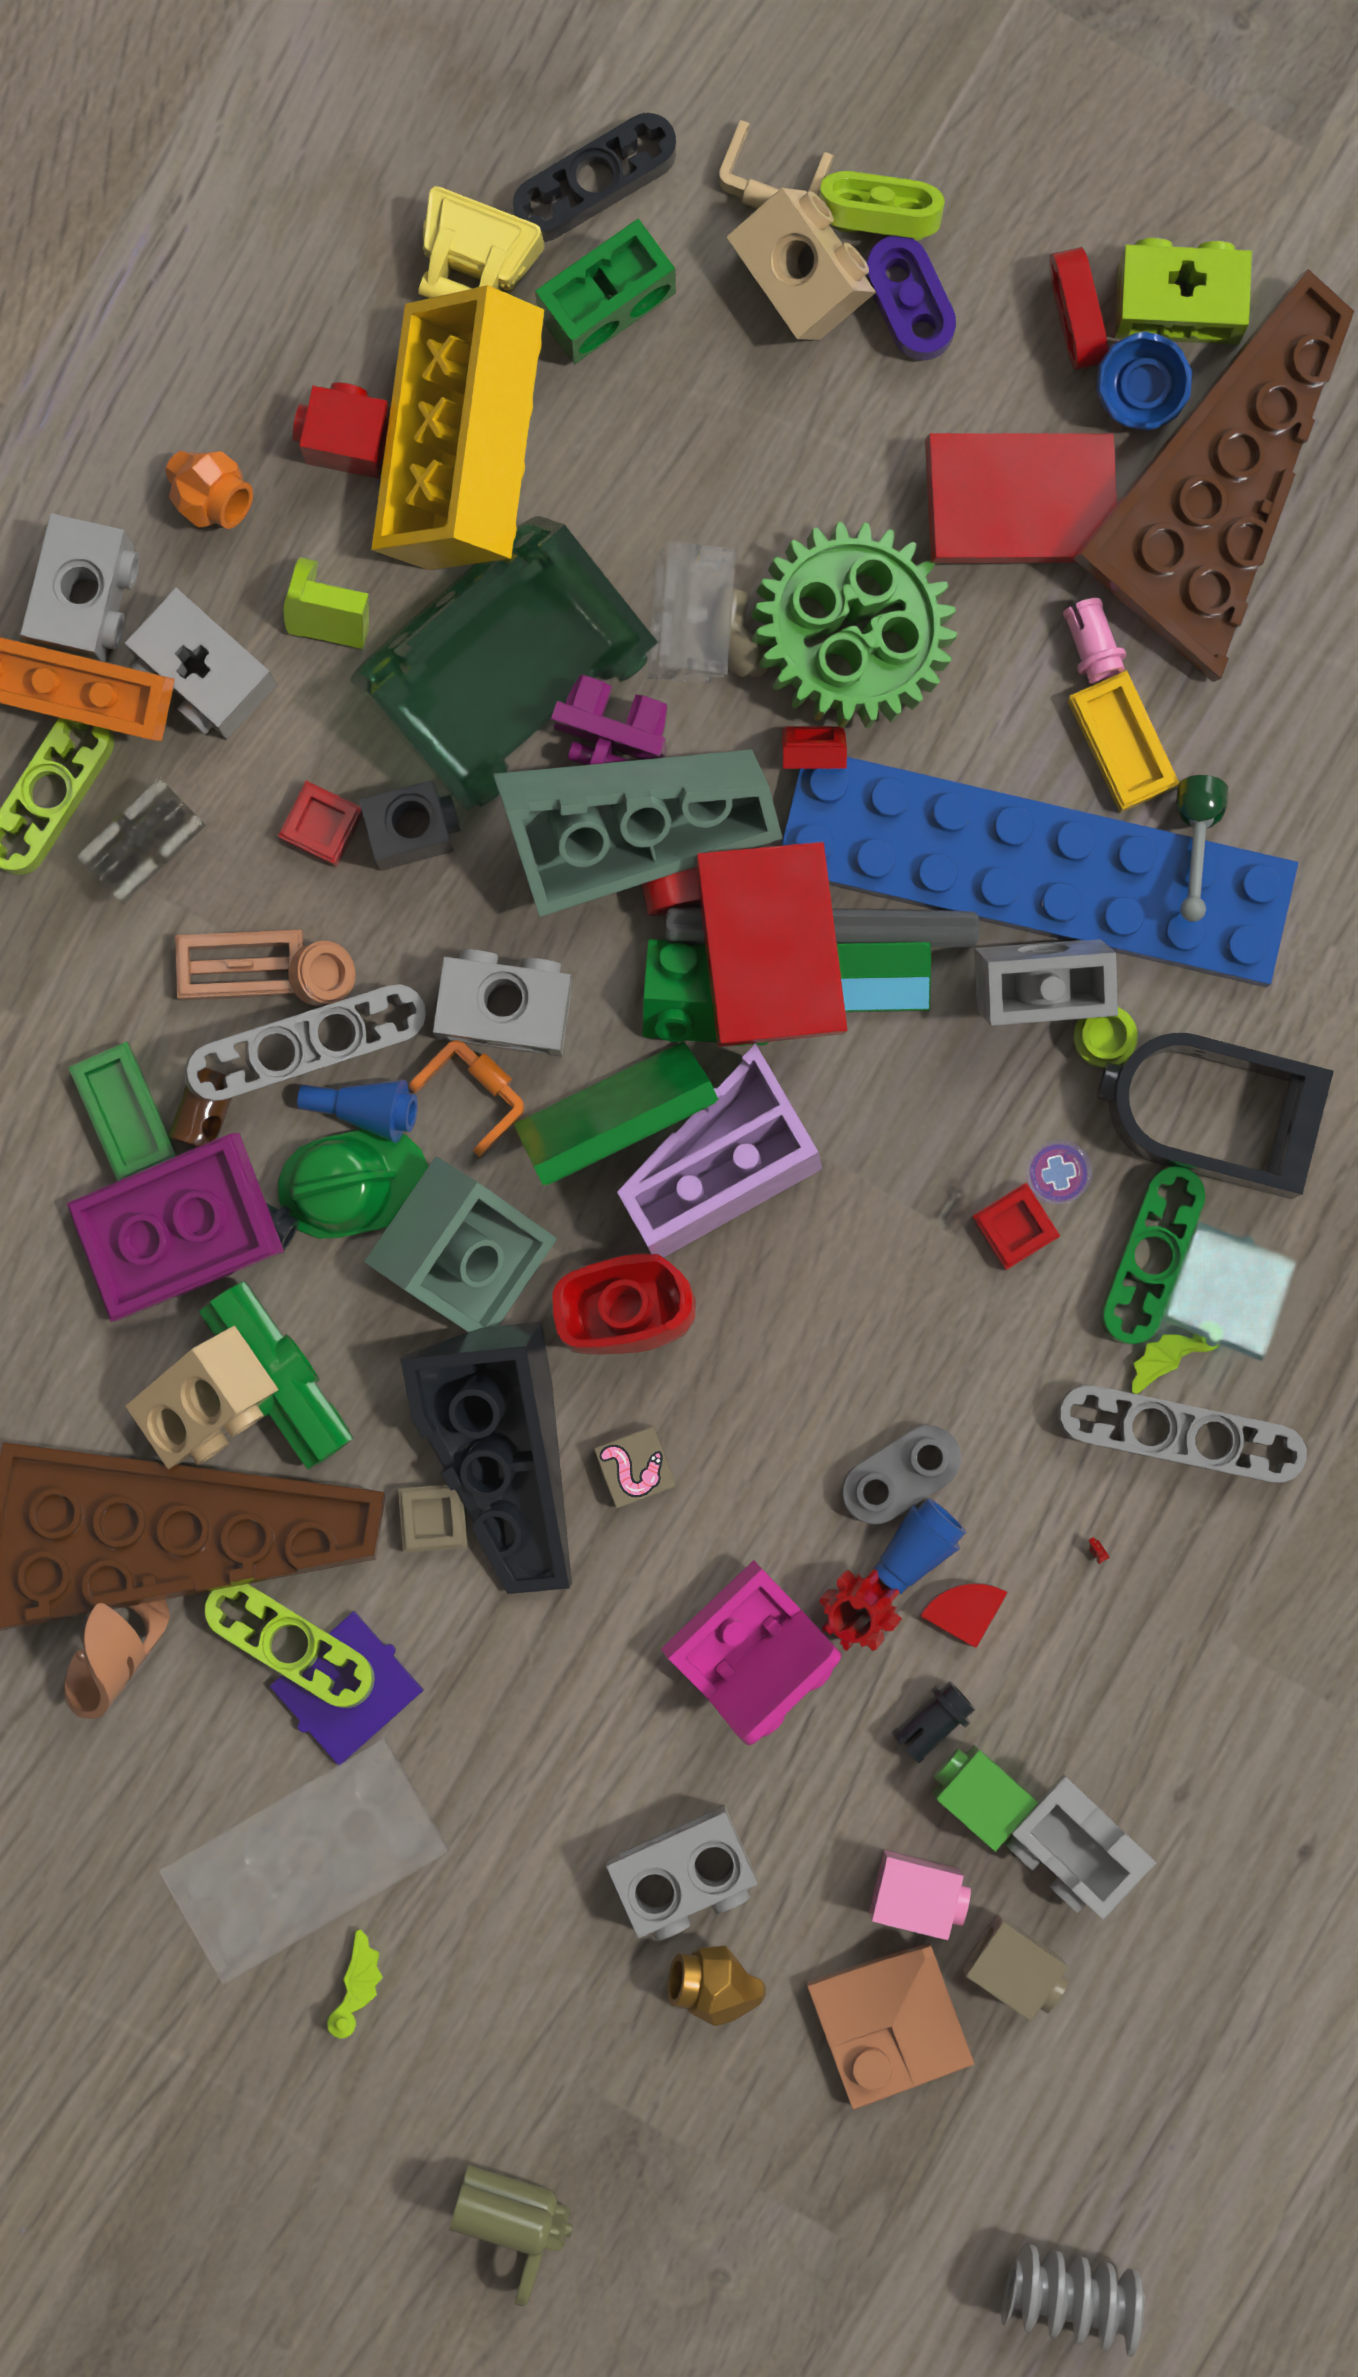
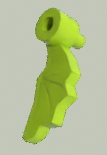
[1132,1323,1222,1394]
[327,1929,383,2039]

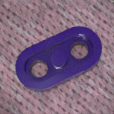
[866,236,956,360]

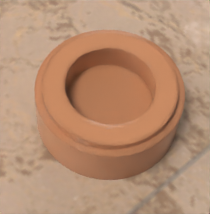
[288,941,356,1007]

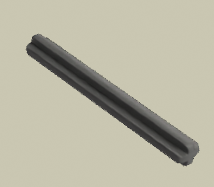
[665,907,980,948]

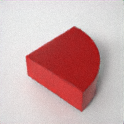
[919,1583,1008,1648]

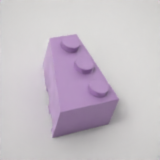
[617,1043,822,1258]

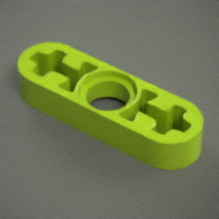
[0,717,114,875]
[205,1584,375,1708]

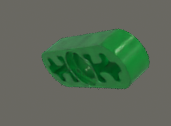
[1100,1167,1205,1345]

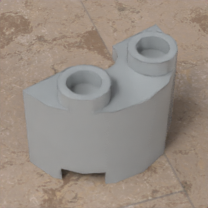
[1004,1774,1156,1920]

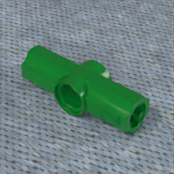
[199,1281,355,1470]

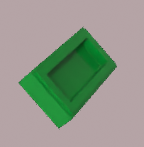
[68,1042,179,1181]

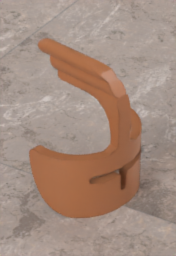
[64,1600,170,1719]

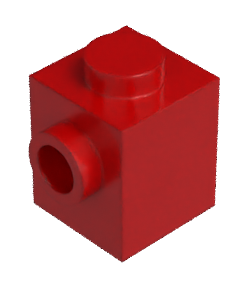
[293,382,390,479]

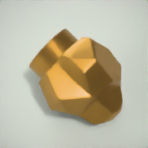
[668,1946,766,2026]

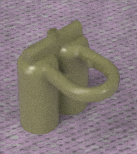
[449,2165,573,2306]

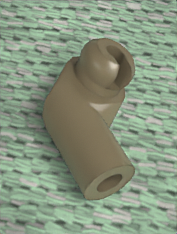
[710,588,769,678]

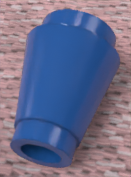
[873,1498,966,1594]

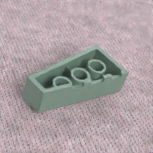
[493,749,783,917]

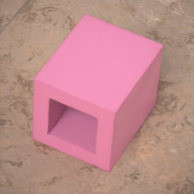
[869,1850,971,1940]

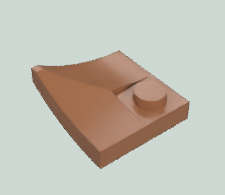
[807,1943,974,2110]

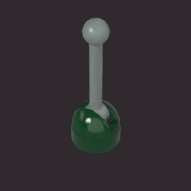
[1176,775,1229,922]

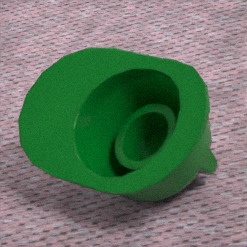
[278,1129,429,1239]

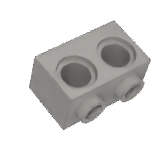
[606,1805,757,1941]

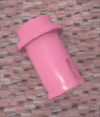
[1063,598,1127,684]

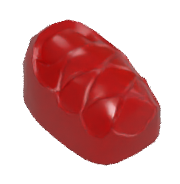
[552,1254,696,1355]

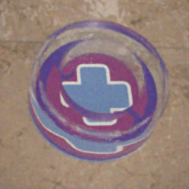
[1026,1140,1092,1205]

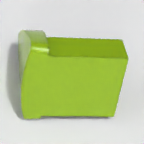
[283,557,369,649]

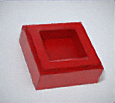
[782,726,847,769]
[278,781,363,867]
[971,1182,1060,1271]

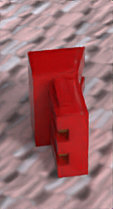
[1089,1537,1110,1564]

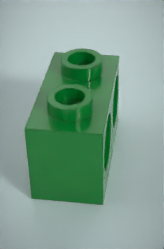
[535,218,676,365]

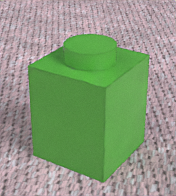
[932,1744,1038,1852]

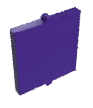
[270,1611,424,1766]

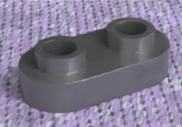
[842,1425,961,1524]

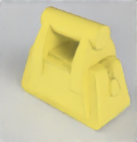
[418,186,545,298]

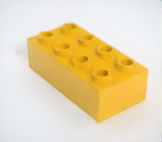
[371,285,544,570]

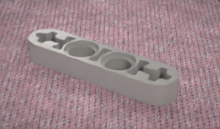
[184,984,426,1102]
[1057,1385,1307,1483]

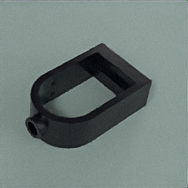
[1097,1033,1334,1199]

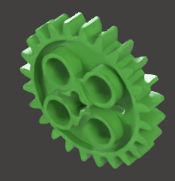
[751,522,957,728]

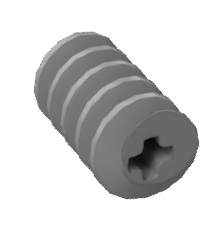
[1001,2243,1145,2357]

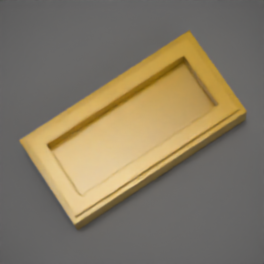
[1067,670,1179,813]

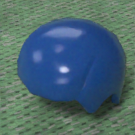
[1095,331,1192,431]

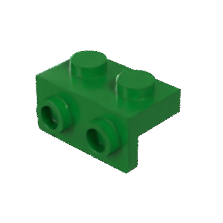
[642,939,769,1046]

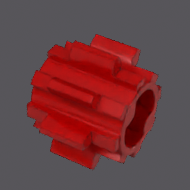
[819,1569,902,1651]

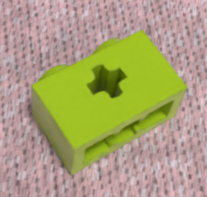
[1115,238,1252,345]

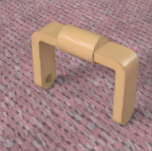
[719,120,834,209]

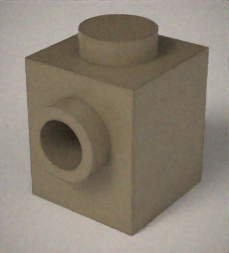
[961,1913,1069,2022]

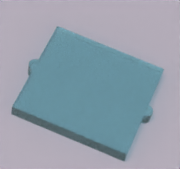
[1163,1221,1297,1361]

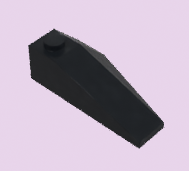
[400,1322,572,1594]

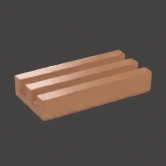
[175,930,305,1001]

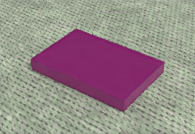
[66,1133,284,1322]

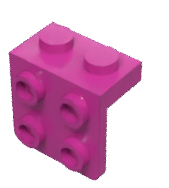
[661,1560,841,1745]

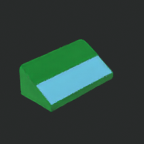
[837,942,931,1013]

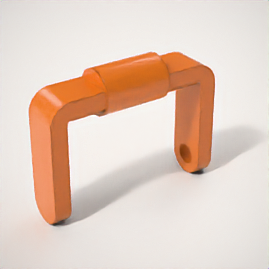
[408,1040,525,1158]

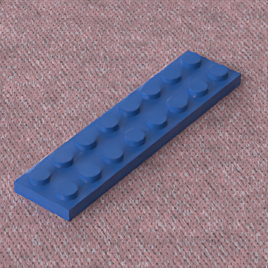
[782,757,1299,988]

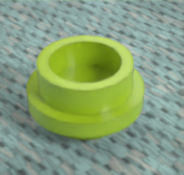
[1073,1007,1138,1068]

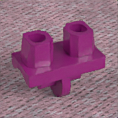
[551,675,668,765]

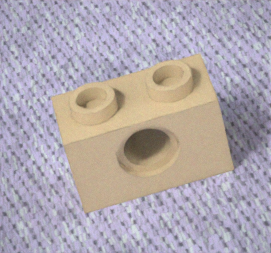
[727,188,876,340]

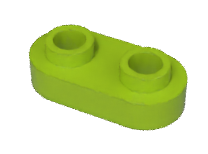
[819,171,945,241]

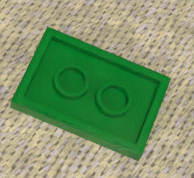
[514,1041,719,1186]

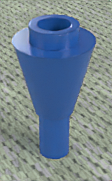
[297,1080,418,1143]

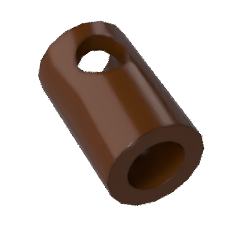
[168,1067,232,1147]

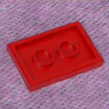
[925,433,1117,563]
[695,842,848,1047]

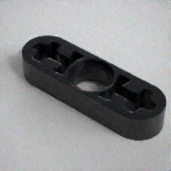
[513,113,676,242]

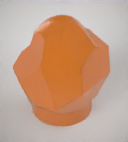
[165,450,253,529]

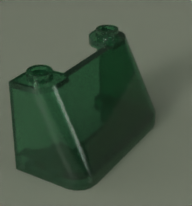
[350,516,658,810]

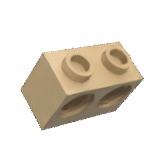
[125,1326,279,1470]

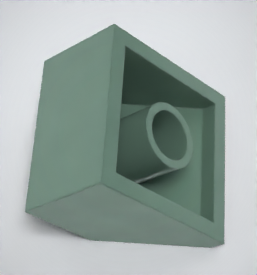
[364,1156,558,1332]

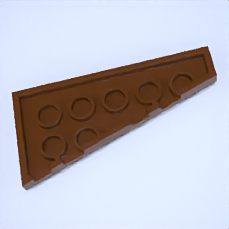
[1073,269,1354,682]
[0,1442,386,1631]

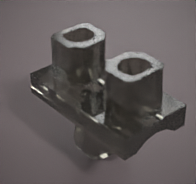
[77,777,206,905]

